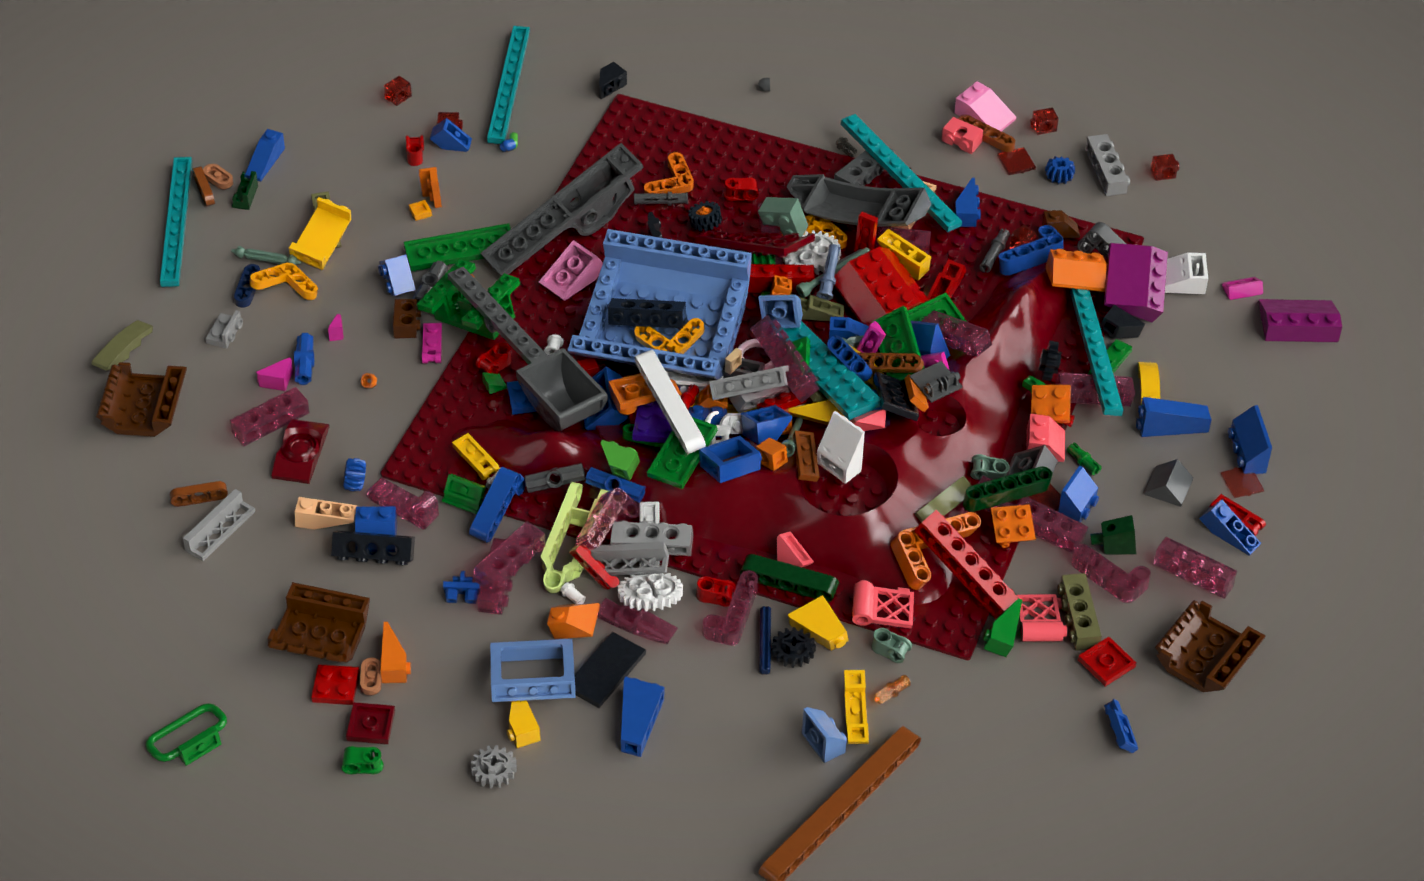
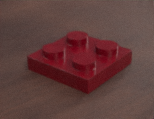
[346,702,395,744]

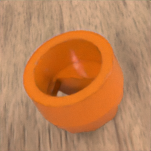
[361,373,377,388]

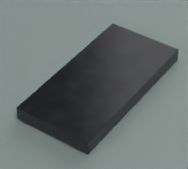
[873,371,919,421]
[575,632,646,708]

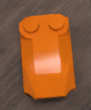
[608,373,682,415]

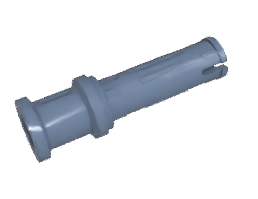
[816,244,841,300]

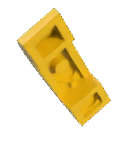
[1138,362,1160,405]
[844,670,869,744]

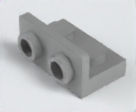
[206,310,243,348]

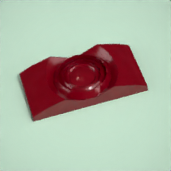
[271,419,330,484]

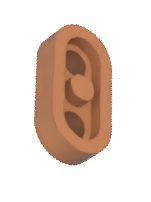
[203,164,233,189]
[360,658,382,696]

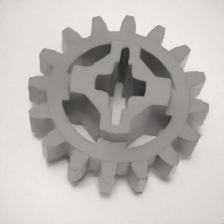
[471,745,517,788]

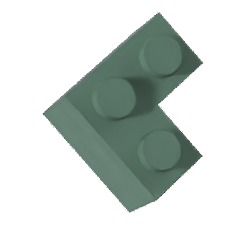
[758,197,808,237]

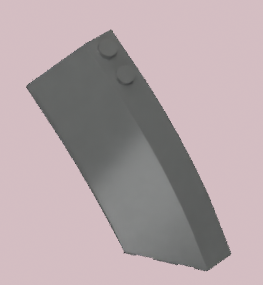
[787,174,931,227]

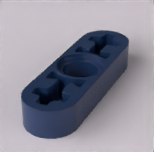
[234,264,260,308]

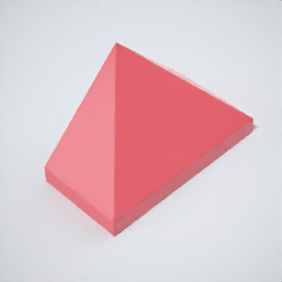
[850,409,886,431]
[777,531,814,567]

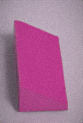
[1222,277,1263,300]
[857,321,886,353]

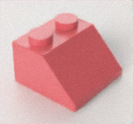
[1026,414,1065,462]

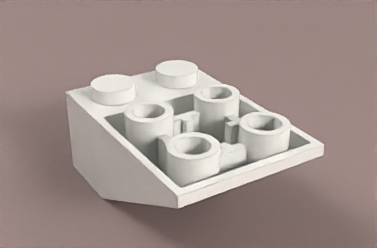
[1165,252,1208,294]
[817,411,865,484]

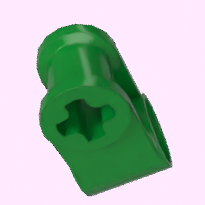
[341,746,384,774]

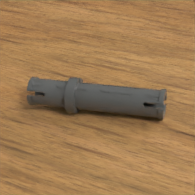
[634,191,688,206]
[979,229,1010,273]

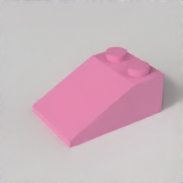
[954,81,1016,131]
[539,240,603,301]

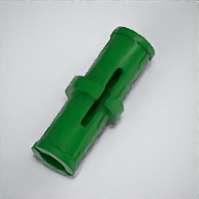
[1067,442,1102,475]

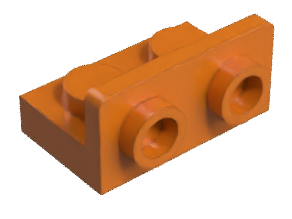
[419,167,442,208]

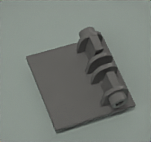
[910,361,963,402]

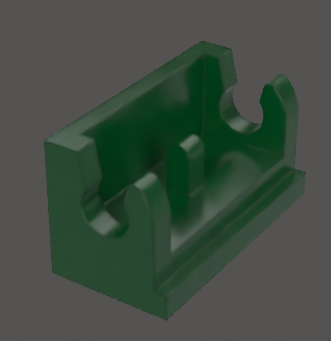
[232,171,258,210]

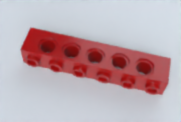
[914,510,1018,619]

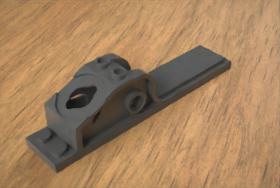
[481,143,644,276]

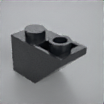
[599,62,627,99]
[1100,305,1145,339]

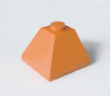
[547,603,600,639]

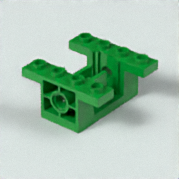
[417,259,520,340]

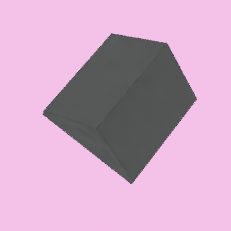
[1144,459,1193,507]

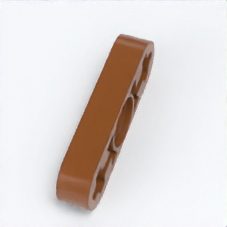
[192,166,215,206]
[170,481,228,507]

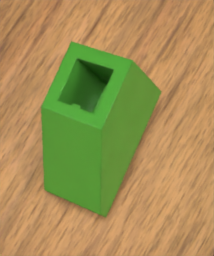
[601,440,640,480]

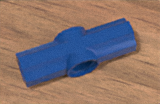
[294,333,315,385]
[585,467,646,503]

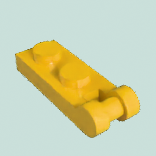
[452,433,499,481]

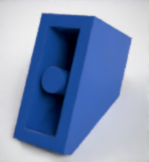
[430,118,472,152]

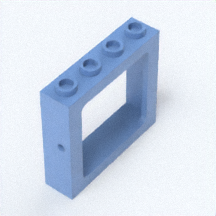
[490,639,576,702]

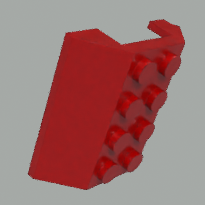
[834,247,929,326]

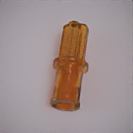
[874,675,911,704]

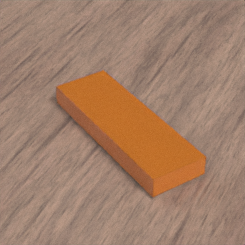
[904,374,929,412]

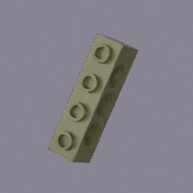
[1057,573,1102,651]

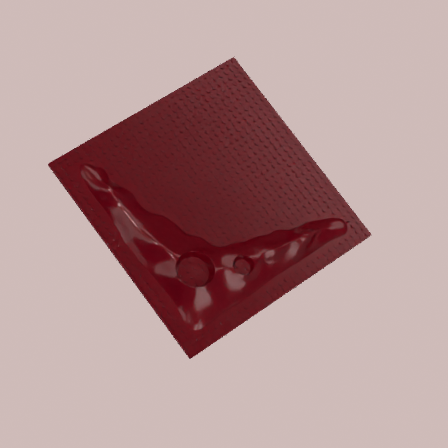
[381,94,1144,660]

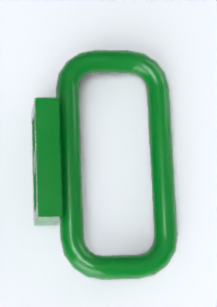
[145,703,227,766]

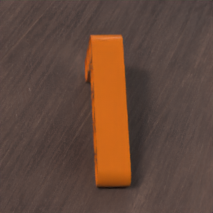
[891,512,981,590]

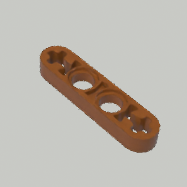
[958,115,1015,152]
[857,353,924,373]

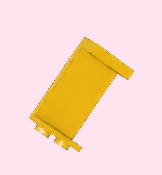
[289,197,352,270]

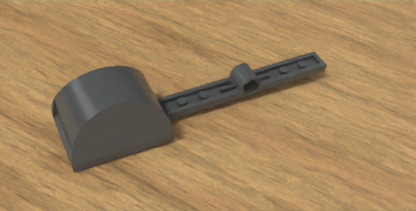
[448,267,608,431]

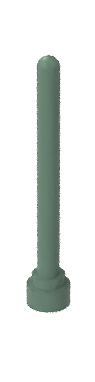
[796,248,870,298]
[781,417,803,457]

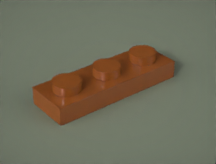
[793,430,819,482]

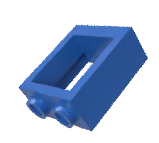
[699,436,762,483]

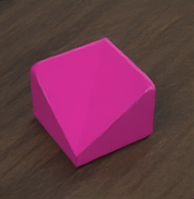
[328,314,344,341]

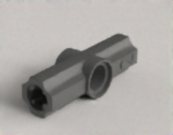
[412,260,448,303]
[525,463,586,493]

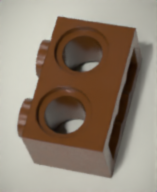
[393,299,421,339]

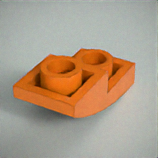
[770,275,792,295]

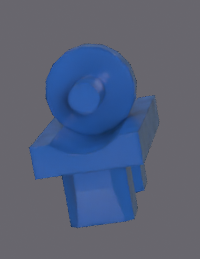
[443,571,481,604]

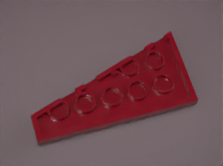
[695,231,815,257]

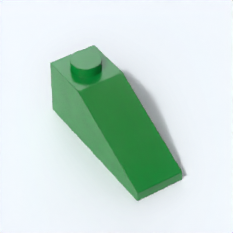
[982,598,1022,657]

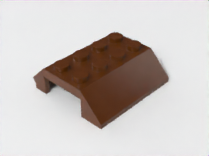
[96,362,187,437]
[268,582,370,662]
[1155,600,1266,692]

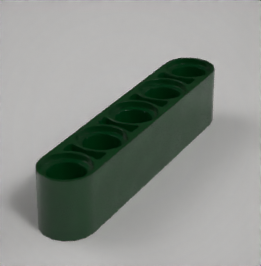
[962,466,1053,512]
[740,554,839,602]

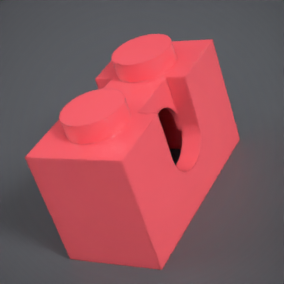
[942,117,983,154]

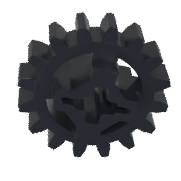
[1038,340,1062,382]
[771,627,816,668]

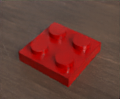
[1078,637,1137,687]
[311,664,360,705]

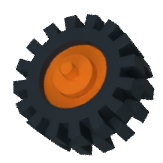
[688,201,722,231]

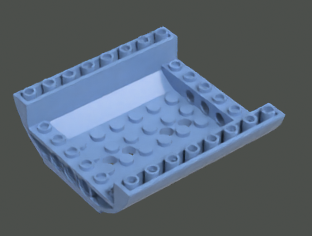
[568,229,752,380]

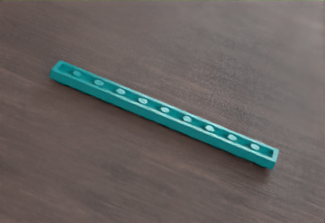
[487,26,530,144]
[840,114,962,232]
[160,157,192,287]
[1070,288,1124,416]

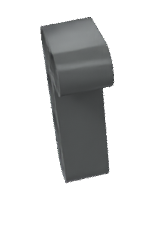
[1077,222,1126,260]

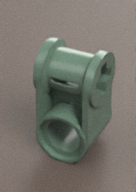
[970,454,1010,481]
[872,628,912,663]

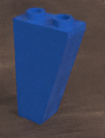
[1136,397,1212,437]
[621,677,664,757]

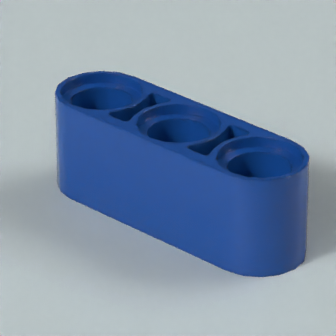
[827,335,872,382]

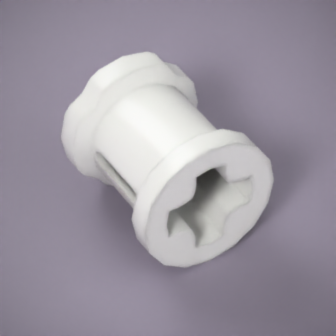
[544,334,564,355]

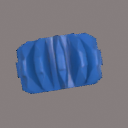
[1045,156,1075,184]
[343,458,366,491]

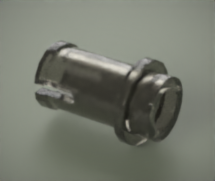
[836,137,857,157]

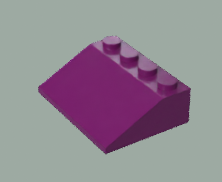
[1104,243,1168,322]
[1258,299,1342,342]

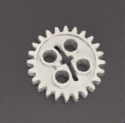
[783,230,841,275]
[618,573,683,612]

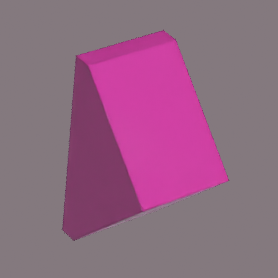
[256,357,293,391]

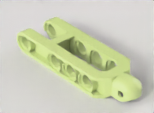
[541,482,611,593]

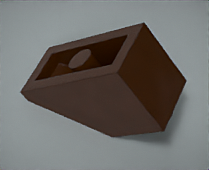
[1042,210,1080,238]

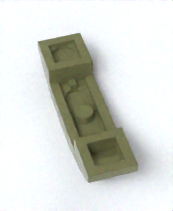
[915,476,972,522]

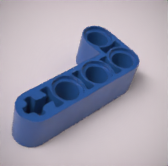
[999,225,1064,275]
[469,467,526,543]

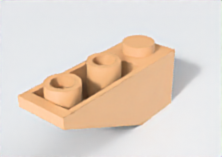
[295,497,357,530]

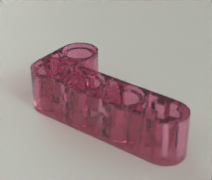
[367,478,439,529]
[576,488,640,551]
[1072,544,1151,603]
[703,570,758,646]

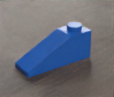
[245,129,285,182]

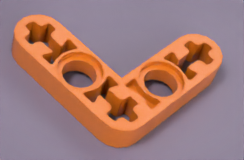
[644,152,694,194]

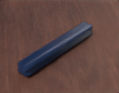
[759,606,771,674]

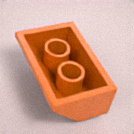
[1045,249,1106,292]

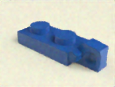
[1104,699,1138,753]

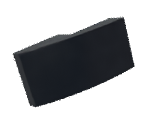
[648,212,662,238]

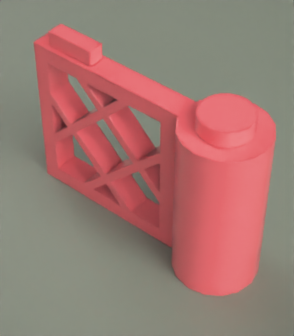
[852,580,914,629]
[1017,594,1067,642]

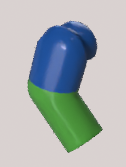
[500,132,518,152]

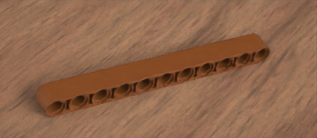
[758,726,921,881]

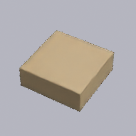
[725,348,742,374]

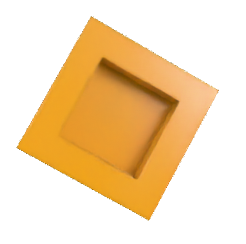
[409,200,432,221]

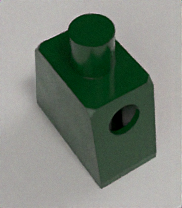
[1090,515,1136,555]

